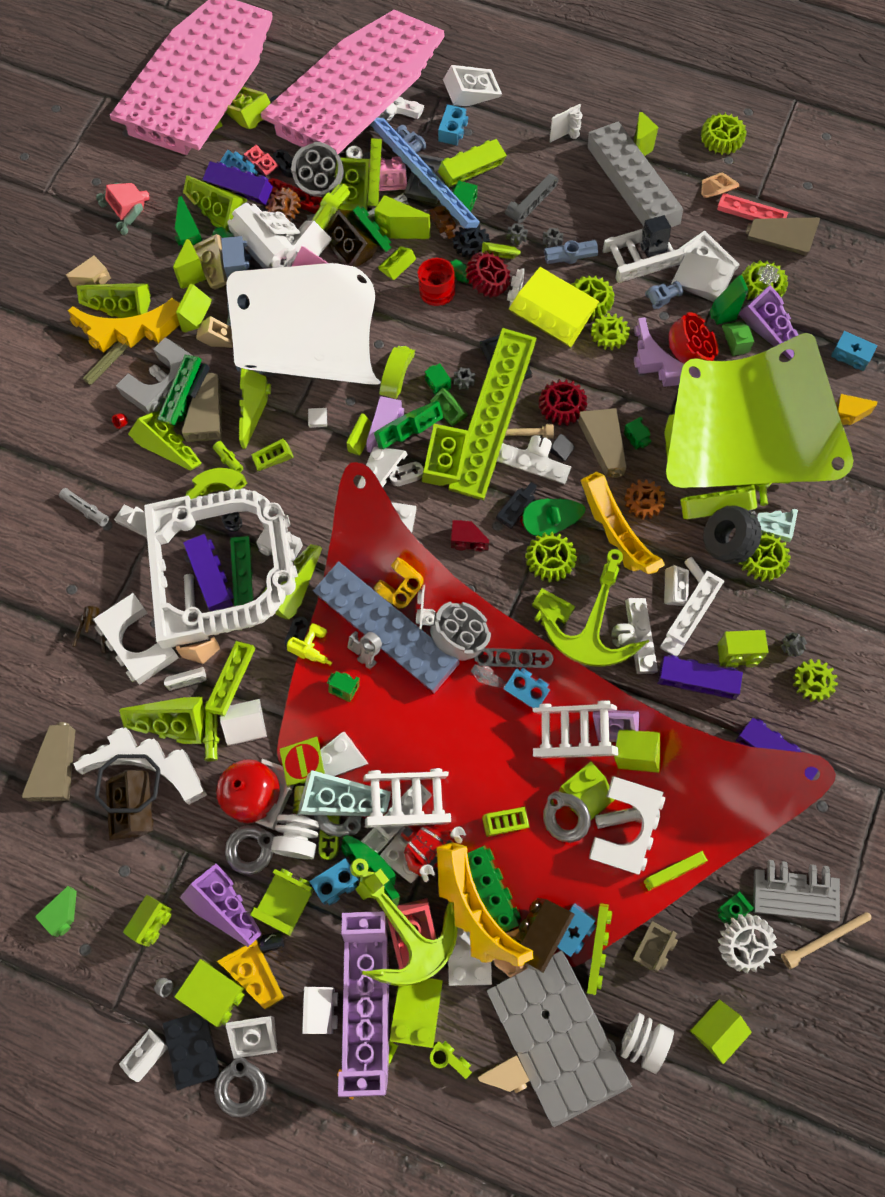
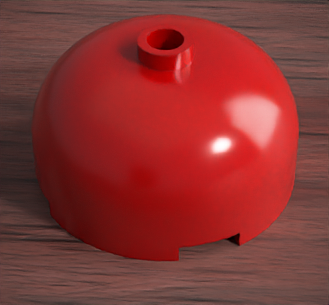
[668,312,718,368]
[216,759,280,823]

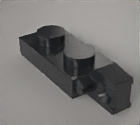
[496,482,537,529]

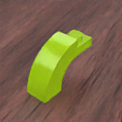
[379,346,415,399]
[186,468,247,499]

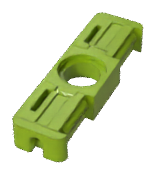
[643,851,708,891]

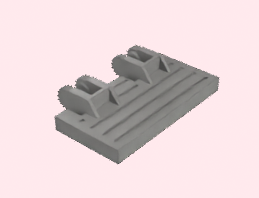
[753,860,840,922]

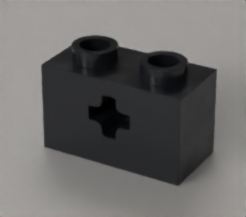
[640,215,671,257]

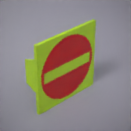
[280,737,325,787]

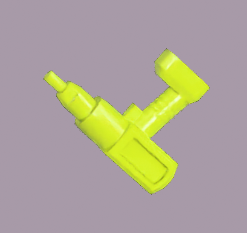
[287,623,332,665]

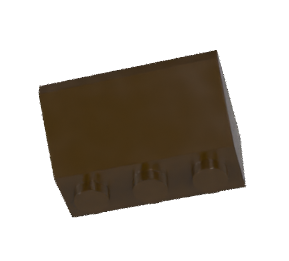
[324,209,380,268]
[106,770,153,841]
[513,898,575,973]

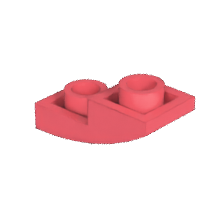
[244,145,279,176]

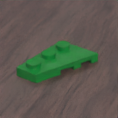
[352,206,391,252]

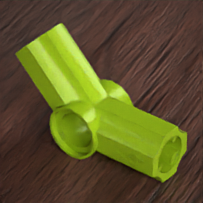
[312,184,350,230]

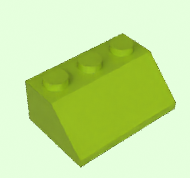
[422,424,470,486]

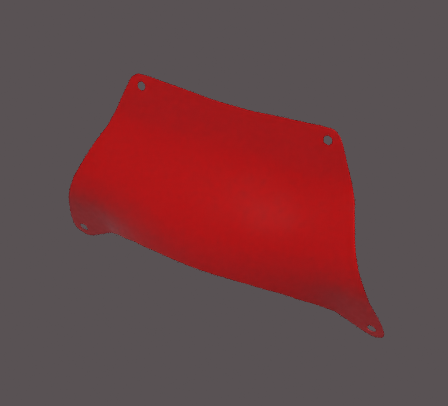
[277,462,836,967]

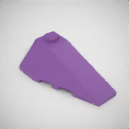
[739,285,798,360]
[180,864,262,947]

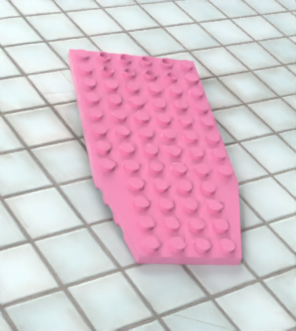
[110,0,272,155]
[261,10,444,154]

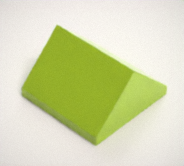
[634,112,658,156]
[173,239,206,289]
[176,284,212,332]
[614,729,660,772]
[690,999,752,1064]

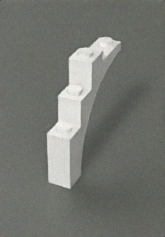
[73,727,207,805]

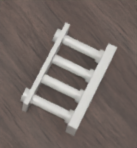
[603,229,684,283]
[660,571,724,656]
[533,701,618,758]
[363,768,451,828]

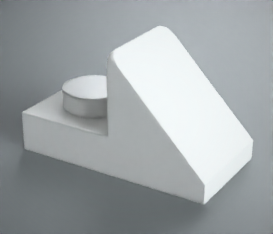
[114,504,147,537]

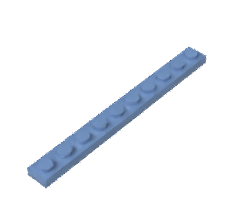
[370,118,480,229]

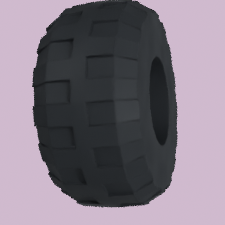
[703,505,762,564]

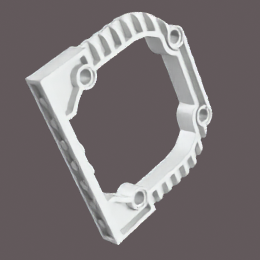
[144,488,298,649]

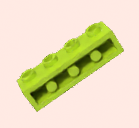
[438,139,507,188]

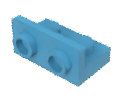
[220,150,258,175]

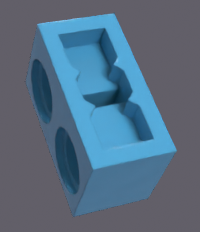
[438,105,468,145]
[504,667,551,708]
[310,858,360,906]

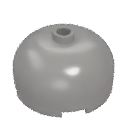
[291,142,344,197]
[430,602,491,661]

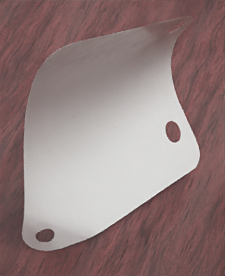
[227,263,381,384]

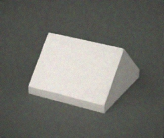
[291,220,332,256]
[220,699,267,746]
[226,1016,277,1059]

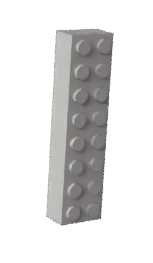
[588,121,683,227]

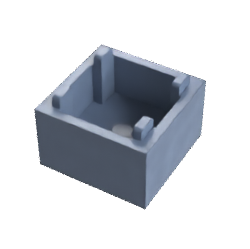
[221,236,251,279]

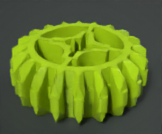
[701,113,746,155]
[742,260,788,300]
[571,275,614,320]
[739,531,791,582]
[525,532,577,583]

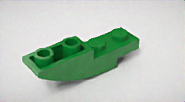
[341,835,400,906]

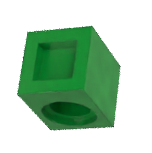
[425,363,451,395]

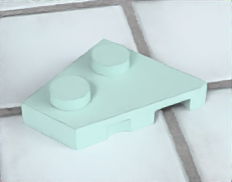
[757,509,798,543]

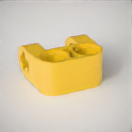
[374,557,423,608]

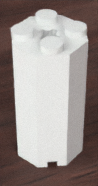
[227,203,297,269]

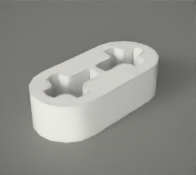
[389,462,423,486]

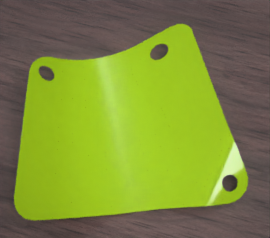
[666,333,854,488]

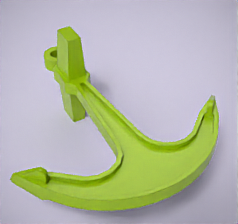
[539,549,650,667]
[350,859,458,986]

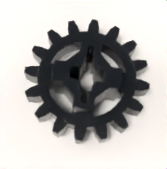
[453,225,490,259]

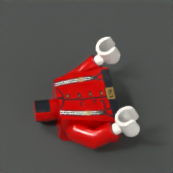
[400,825,466,882]

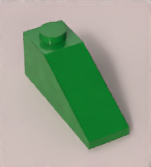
[174,196,202,247]
[710,275,748,325]

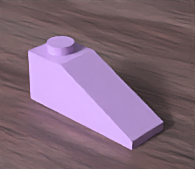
[366,396,404,453]

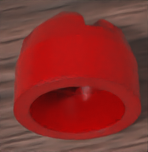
[112,413,128,429]

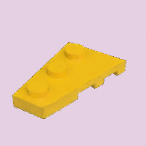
[217,940,285,1009]

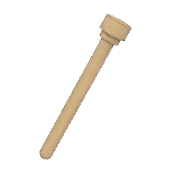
[467,424,554,439]
[781,913,871,970]

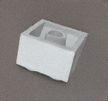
[302,987,338,1034]

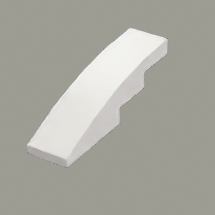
[361,783,432,854]

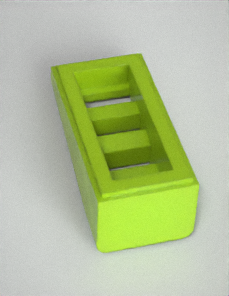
[251,438,294,471]
[482,807,529,837]

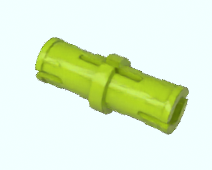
[213,441,243,473]

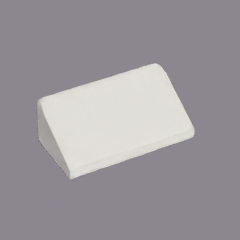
[664,565,689,606]
[164,667,207,691]
[119,1029,168,1082]

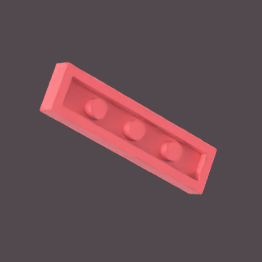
[717,193,788,221]

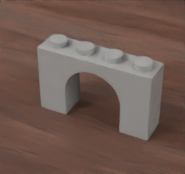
[116,337,193,414]

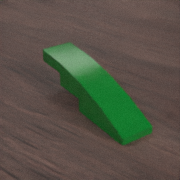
[374,401,443,450]

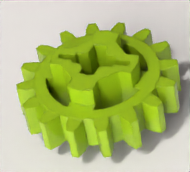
[591,313,630,350]
[793,659,838,702]

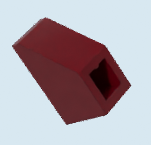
[451,520,489,552]

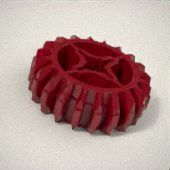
[465,251,511,298]
[539,378,588,426]

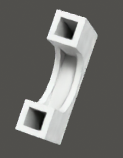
[94,593,179,685]
[589,777,665,874]

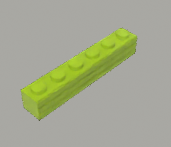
[368,138,382,207]

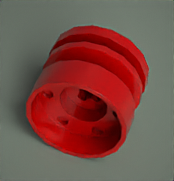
[417,258,456,306]

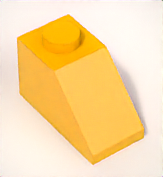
[836,394,877,425]

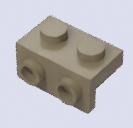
[632,921,678,973]

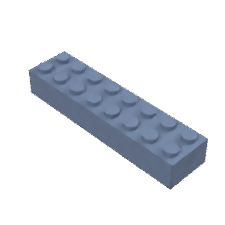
[313,561,460,693]

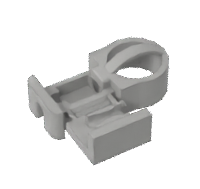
[348,631,382,669]

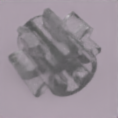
[757,264,780,285]

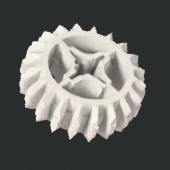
[718,913,777,973]

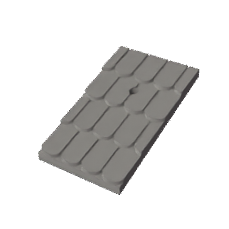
[487,951,632,1127]

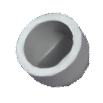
[154,978,173,997]

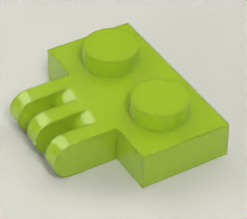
[532,588,575,626]

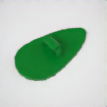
[522,499,586,537]

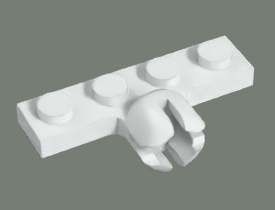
[377,97,424,122]
[497,435,571,485]
[611,598,658,674]

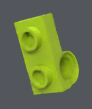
[430,1041,472,1079]

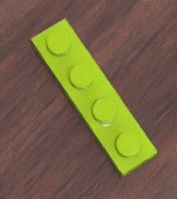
[205,641,255,716]
[587,903,612,995]

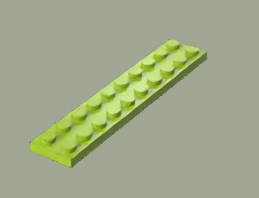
[449,328,537,501]

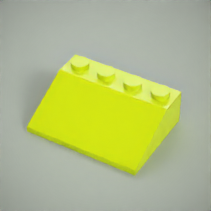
[509,267,599,348]

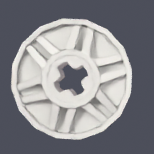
[271,814,320,859]
[620,1013,674,1074]

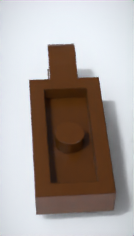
[429,206,456,239]

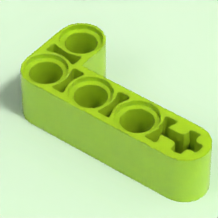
[680,484,757,519]

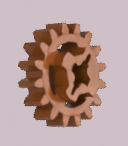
[265,188,301,221]
[624,479,666,519]

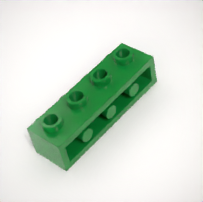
[467,845,522,932]

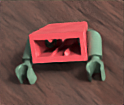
[96,183,149,235]

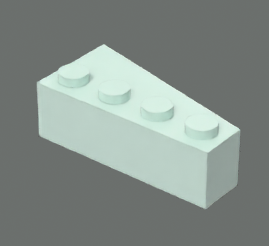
[297,770,391,816]

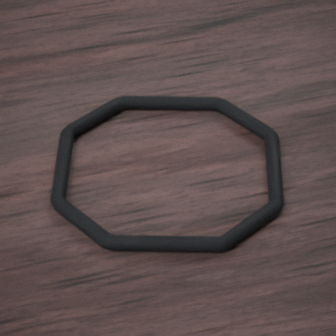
[94,754,161,813]

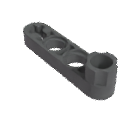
[505,173,558,223]
[474,648,553,668]

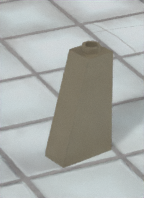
[745,217,820,256]
[182,373,222,442]
[578,408,626,478]
[22,722,75,802]

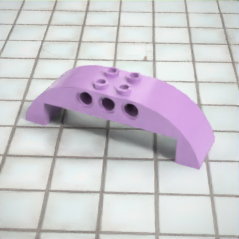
[338,911,389,1097]

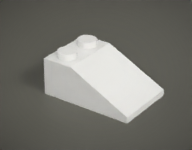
[443,65,502,106]
[671,252,736,302]

